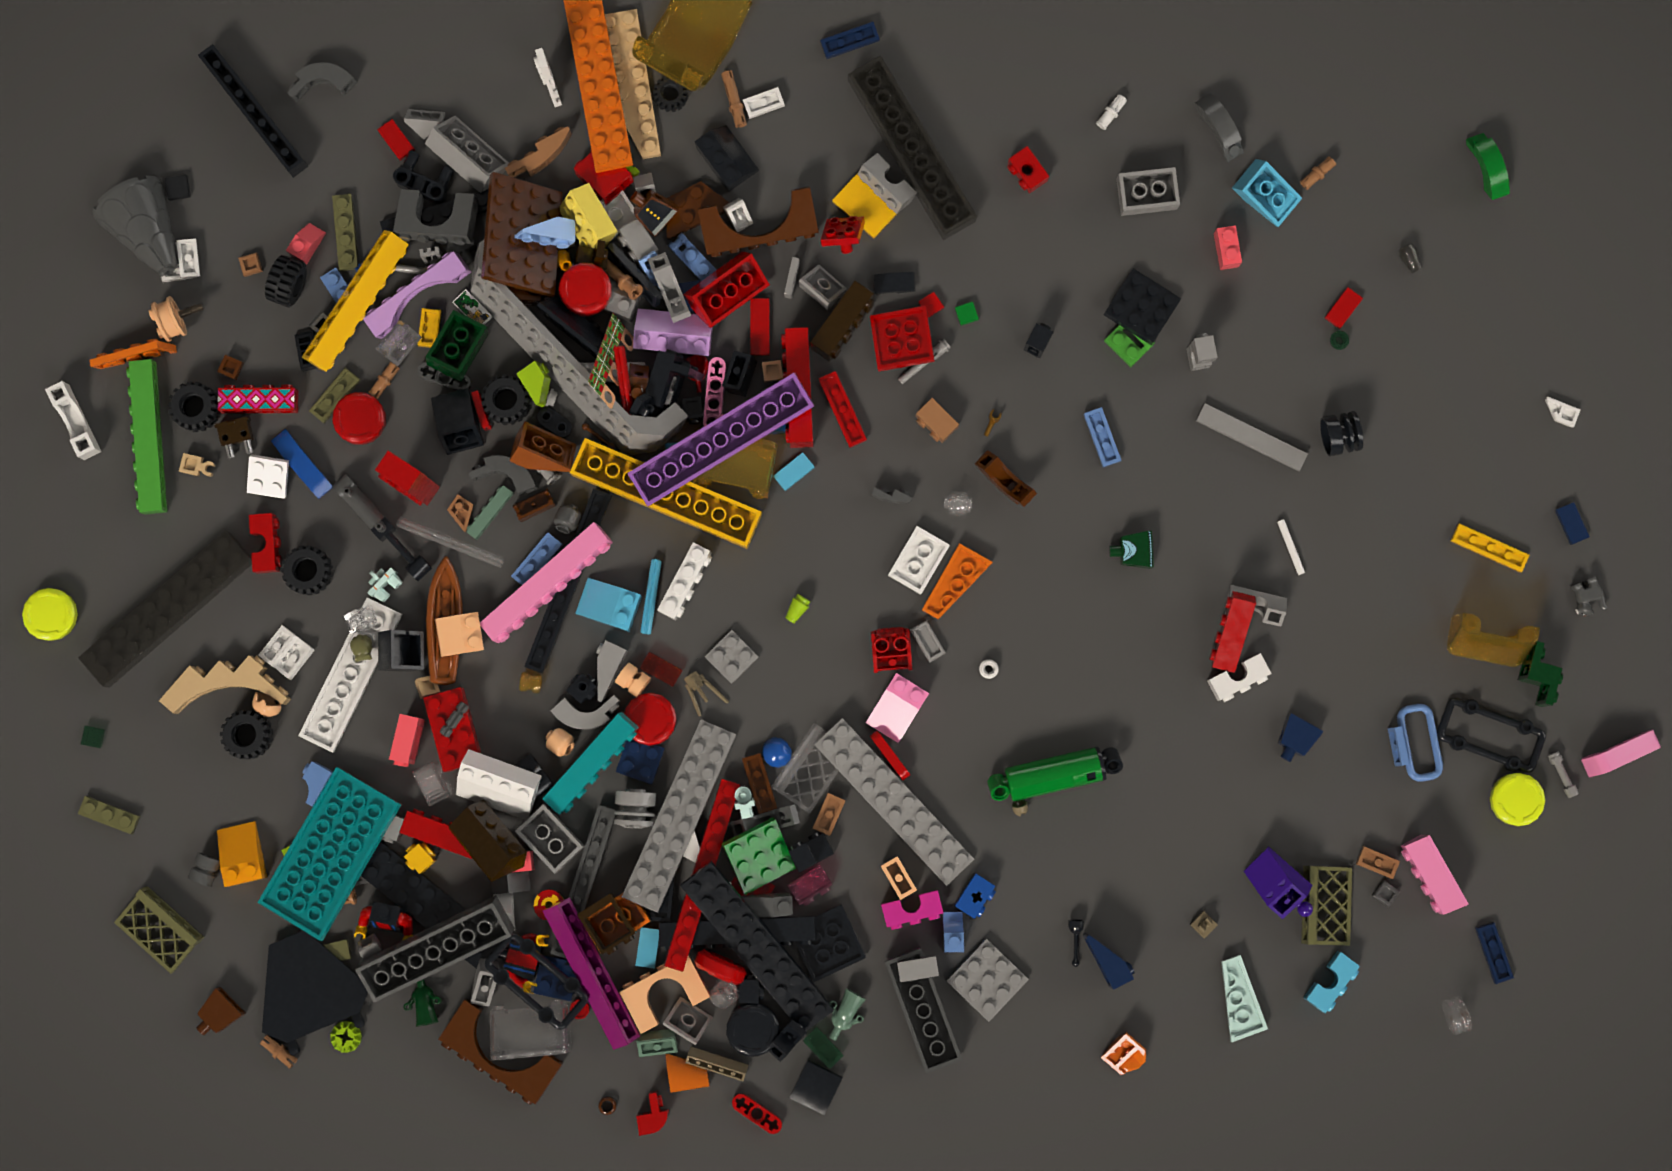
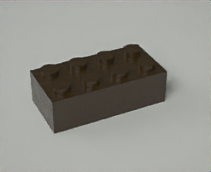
[811,281,875,362]

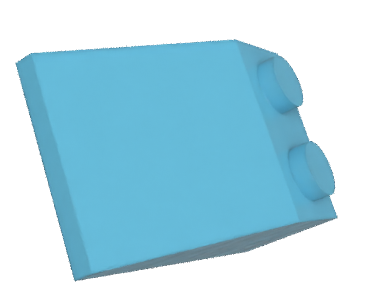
[1232,159,1302,227]
[575,578,642,632]

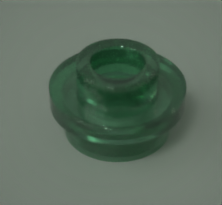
[1330,331,1349,350]

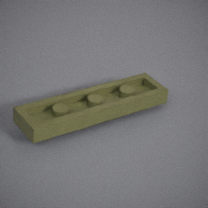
[332,194,359,271]

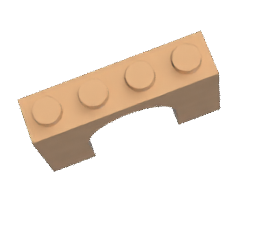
[619,954,711,1034]

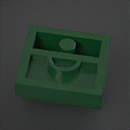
[1517,641,1563,707]

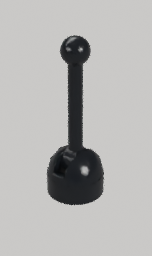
[1068,919,1084,967]

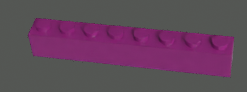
[543,897,640,1050]

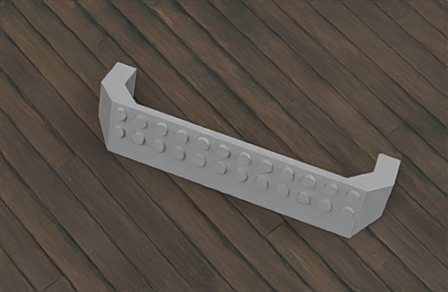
[470,240,688,456]

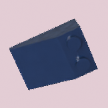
[1083,933,1135,990]

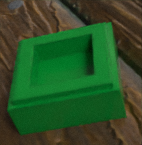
[955,302,979,326]

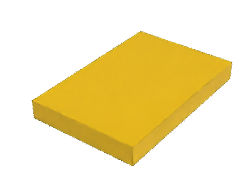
[832,173,897,239]

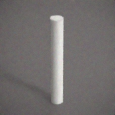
[1277,519,1305,575]

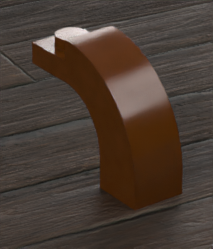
[974,450,1037,507]

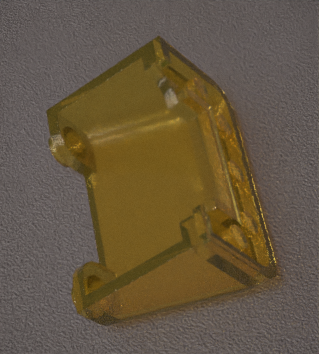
[693,439,778,499]
[1447,613,1540,667]

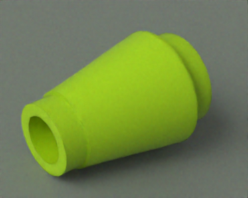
[785,594,810,624]

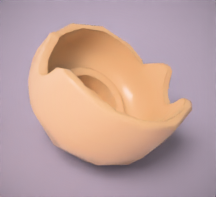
[252,692,282,717]

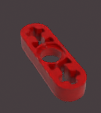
[870,731,910,780]
[732,1093,782,1134]

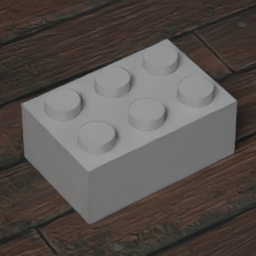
[1116,167,1180,216]
[515,804,585,874]

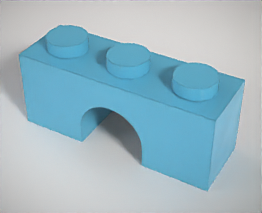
[1303,951,1360,1013]

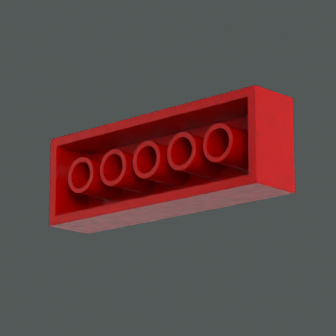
[781,327,813,448]
[375,451,440,506]

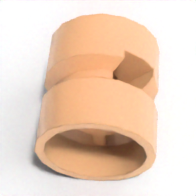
[615,663,651,698]

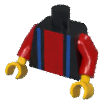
[354,902,413,941]
[497,933,549,994]

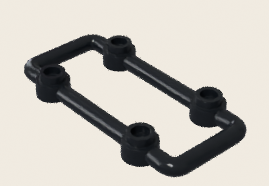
[1437,698,1546,772]
[485,932,589,1030]

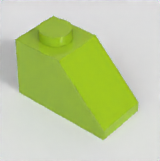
[516,361,551,407]

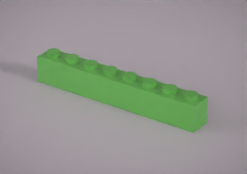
[126,359,167,514]

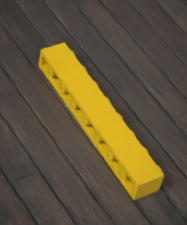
[302,230,409,372]

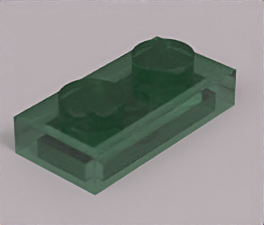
[803,1027,844,1069]

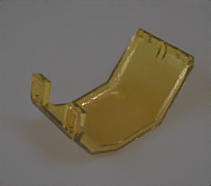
[632,0,752,91]

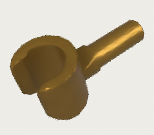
[984,410,1001,437]

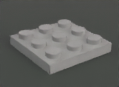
[946,939,1029,1022]

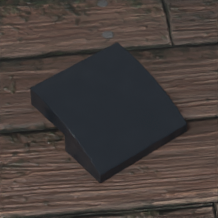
[790,1060,843,1115]

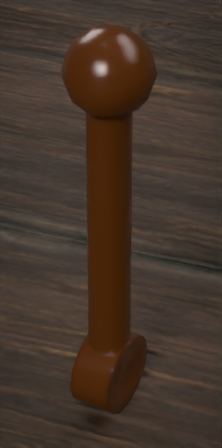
[582,423,615,450]

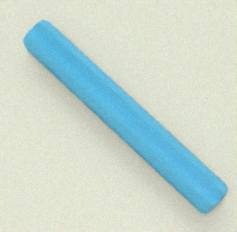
[641,559,662,635]

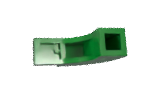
[1466,133,1510,200]

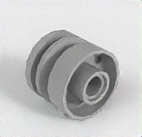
[614,789,656,829]

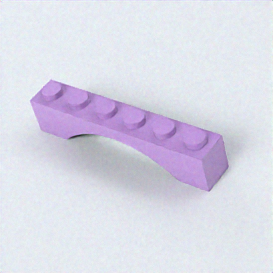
[363,251,471,339]

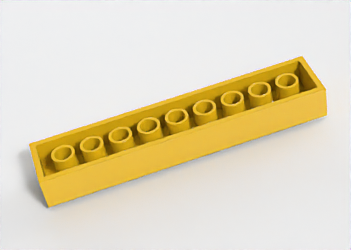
[570,438,762,549]

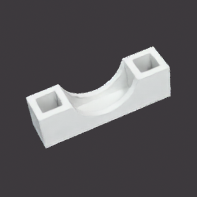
[45,381,102,460]

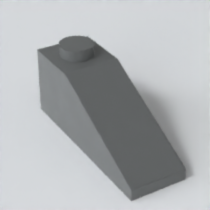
[741,892,793,917]

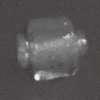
[944,491,972,517]
[710,980,739,1009]

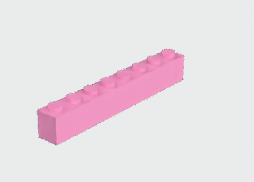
[480,522,613,643]

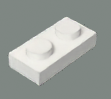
[743,87,785,119]

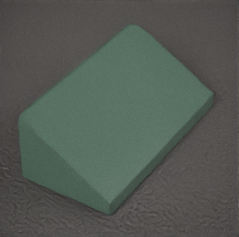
[636,1029,678,1057]

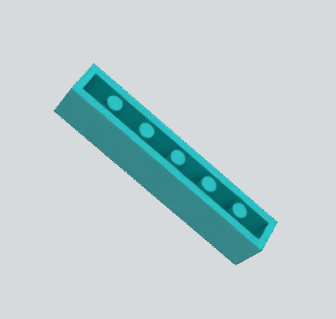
[542,712,639,815]

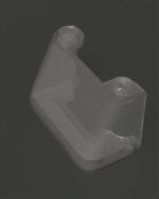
[490,1000,572,1060]

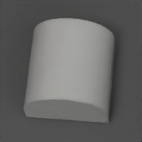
[357,933,382,959]

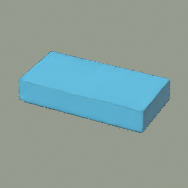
[773,452,815,491]
[635,927,659,969]

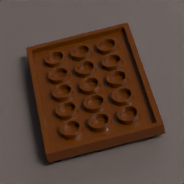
[481,172,562,298]

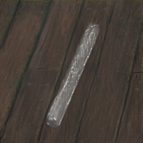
[396,517,504,568]

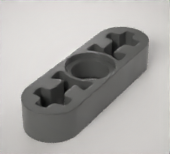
[417,362,472,390]

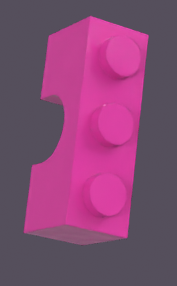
[881,890,943,930]

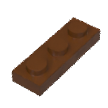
[742,753,777,814]

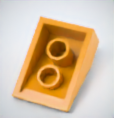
[217,821,268,887]

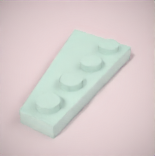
[1221,955,1268,1042]

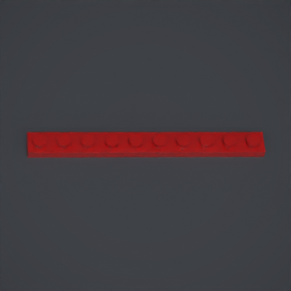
[664,779,740,972]

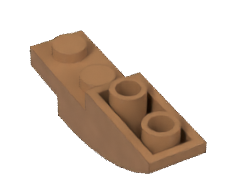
[505,126,572,178]

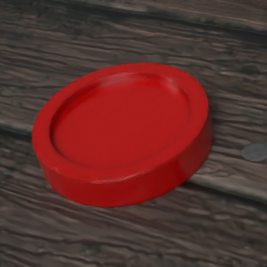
[570,999,590,1019]

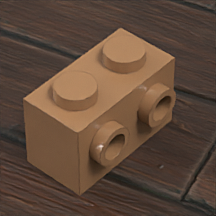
[915,398,959,443]

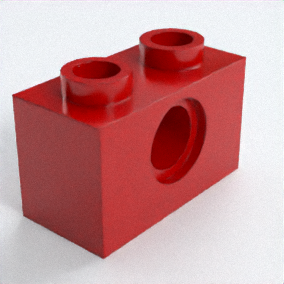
[1007,146,1049,194]

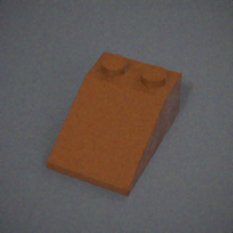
[509,422,577,472]

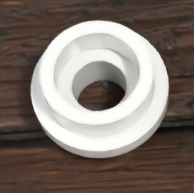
[979,659,999,679]

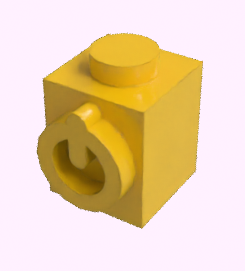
[404,842,437,874]

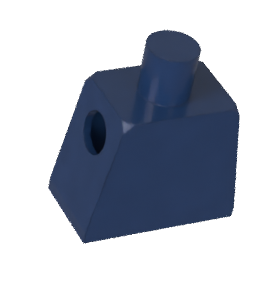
[1278,713,1323,762]

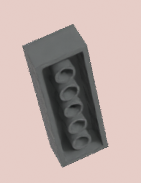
[884,947,962,1074]

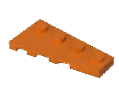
[89,339,177,369]
[922,543,993,620]

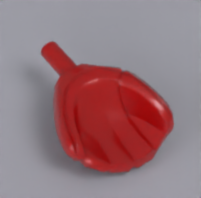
[684,355,709,393]

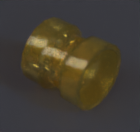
[519,672,542,693]

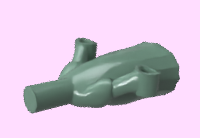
[829,988,866,1041]

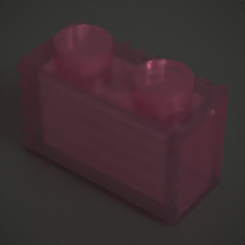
[787,864,832,906]

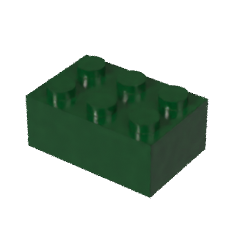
[425,310,488,382]

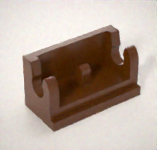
[512,489,556,522]

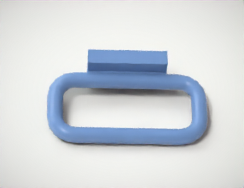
[1388,704,1443,782]

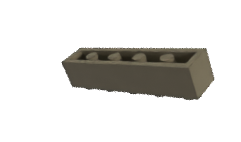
[686,1047,748,1081]

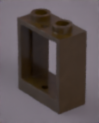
[577,893,637,955]

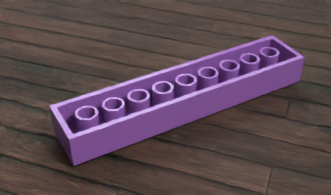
[627,373,815,507]

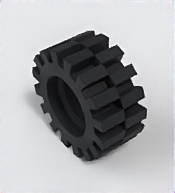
[653,75,688,112]

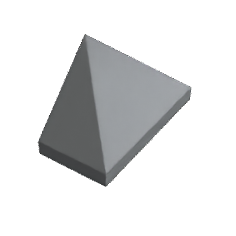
[404,109,445,139]

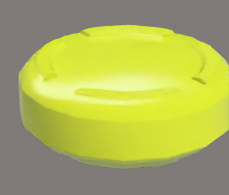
[22,588,78,641]
[1490,773,1545,826]

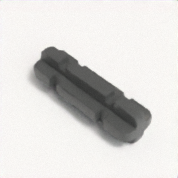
[440,702,469,737]

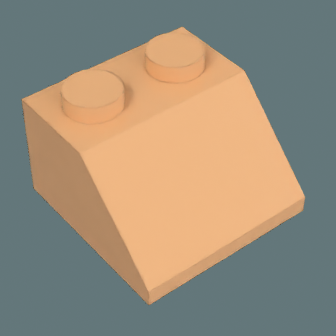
[435,612,484,657]

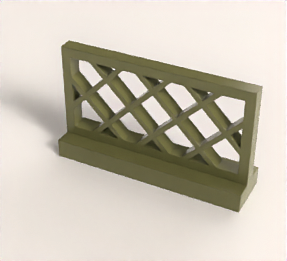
[1301,865,1352,946]
[114,886,204,974]

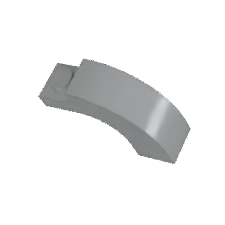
[648,252,691,323]
[550,695,621,730]

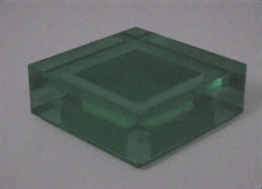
[81,726,105,748]

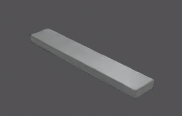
[1196,403,1308,471]

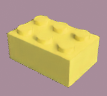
[560,183,618,248]

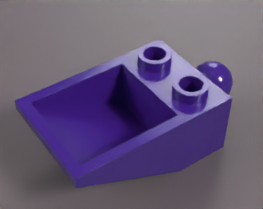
[1244,846,1313,919]

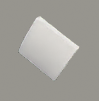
[161,238,200,282]
[258,625,315,680]

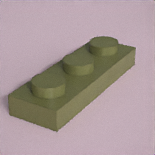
[78,796,140,834]

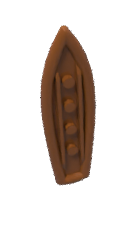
[426,556,463,685]

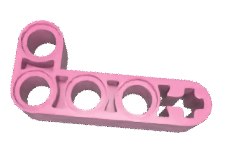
[703,357,727,427]
[1581,729,1661,777]

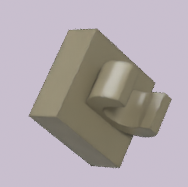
[1190,911,1218,939]

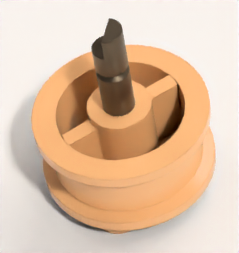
[148,296,204,342]

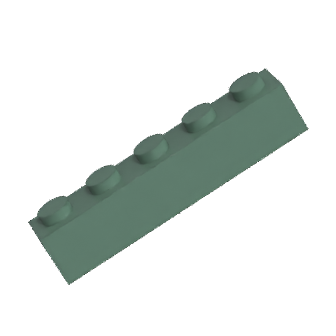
[466,485,514,540]

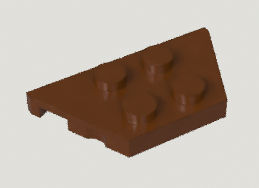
[667,181,730,240]

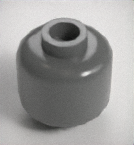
[553,504,582,534]

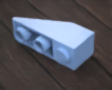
[515,217,575,249]

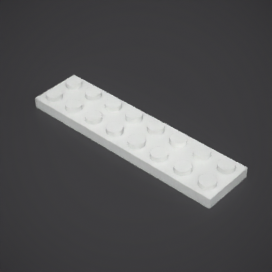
[298,598,403,753]

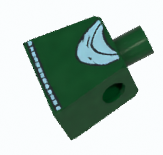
[1109,531,1154,569]

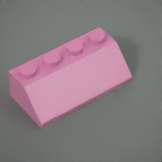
[1401,835,1468,915]

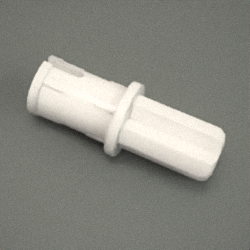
[1096,95,1127,130]

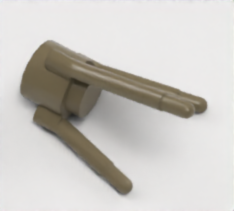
[684,671,729,716]

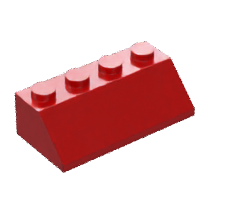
[683,251,770,328]

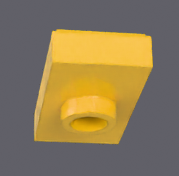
[417,308,442,348]

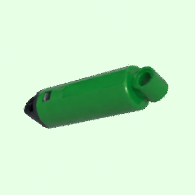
[987,746,1123,801]

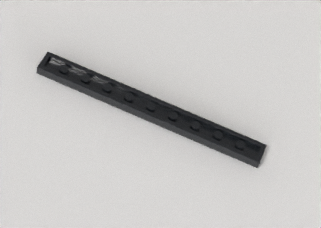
[524,488,612,674]

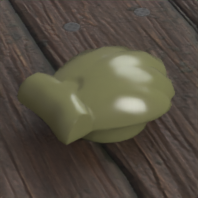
[350,634,372,662]

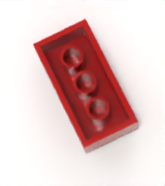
[423,687,482,773]

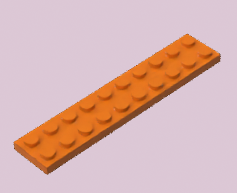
[563,0,633,173]

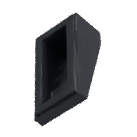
[294,330,317,372]

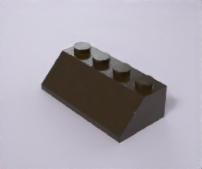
[449,799,527,882]

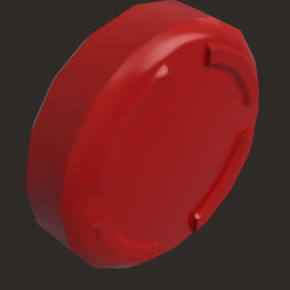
[559,263,612,316]
[332,392,386,445]
[624,693,677,746]
[694,949,747,985]

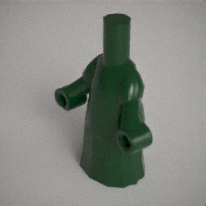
[403,979,442,1027]

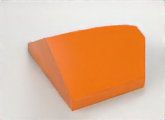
[1101,1032,1146,1075]

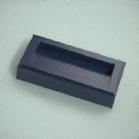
[1555,502,1590,545]

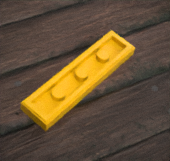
[1450,523,1529,573]

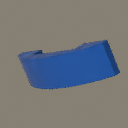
[271,429,333,499]

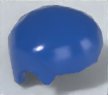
[762,737,792,768]

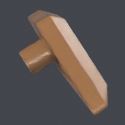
[447,494,474,532]

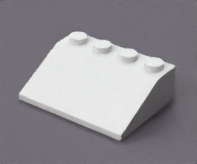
[456,749,542,820]

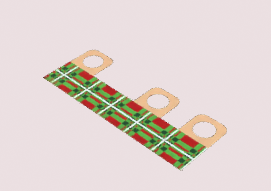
[588,313,634,409]

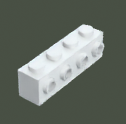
[657,542,712,621]

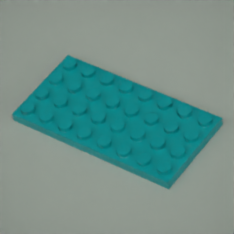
[257,767,401,941]

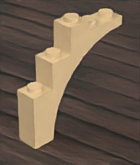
[159,655,291,714]

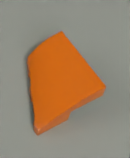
[665,1053,710,1093]

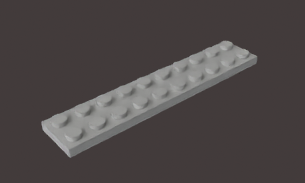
[814,718,975,886]
[622,720,736,913]

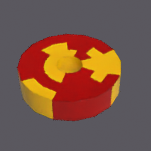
[533,889,564,920]

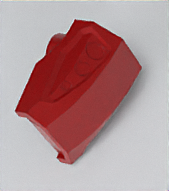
[871,627,912,673]

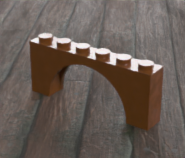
[698,186,819,257]
[438,998,563,1105]

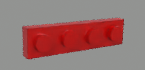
[818,371,867,448]

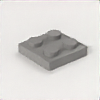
[705,630,759,684]

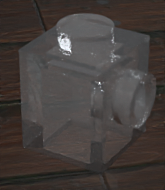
[344,605,378,634]

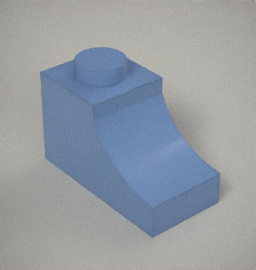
[302,761,333,807]
[943,912,964,952]

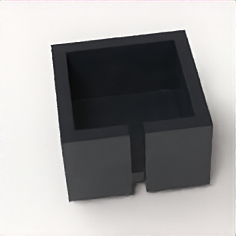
[378,630,424,672]

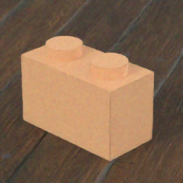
[881,856,917,900]

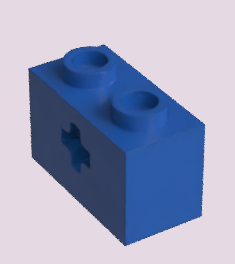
[954,873,996,919]

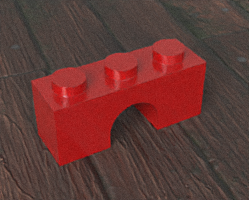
[249,513,282,574]

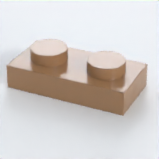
[813,793,846,836]
[1356,846,1400,879]

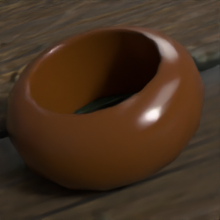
[598,1097,616,1115]

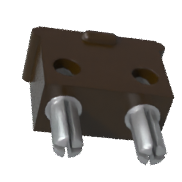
[214,417,254,458]

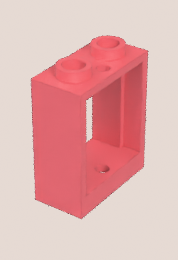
[389,714,425,767]

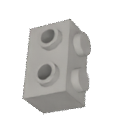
[618,219,659,266]

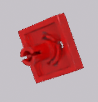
[820,216,865,254]

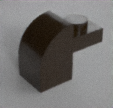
[574,240,609,271]

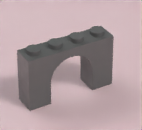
[393,189,479,245]

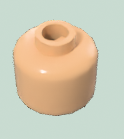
[545,728,575,757]

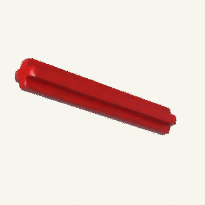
[613,346,633,415]

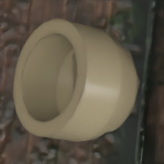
[1012,800,1028,816]

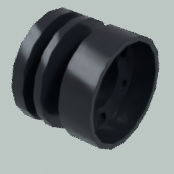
[1320,411,1363,457]

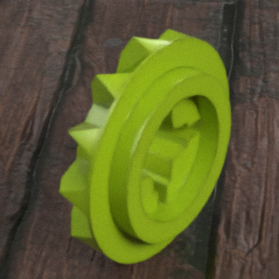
[330,1021,362,1053]

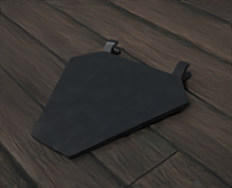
[262,931,368,1055]

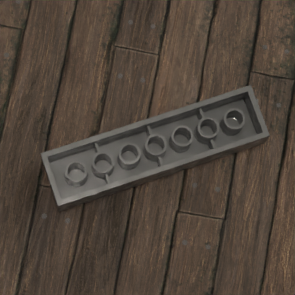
[355,895,515,1003]

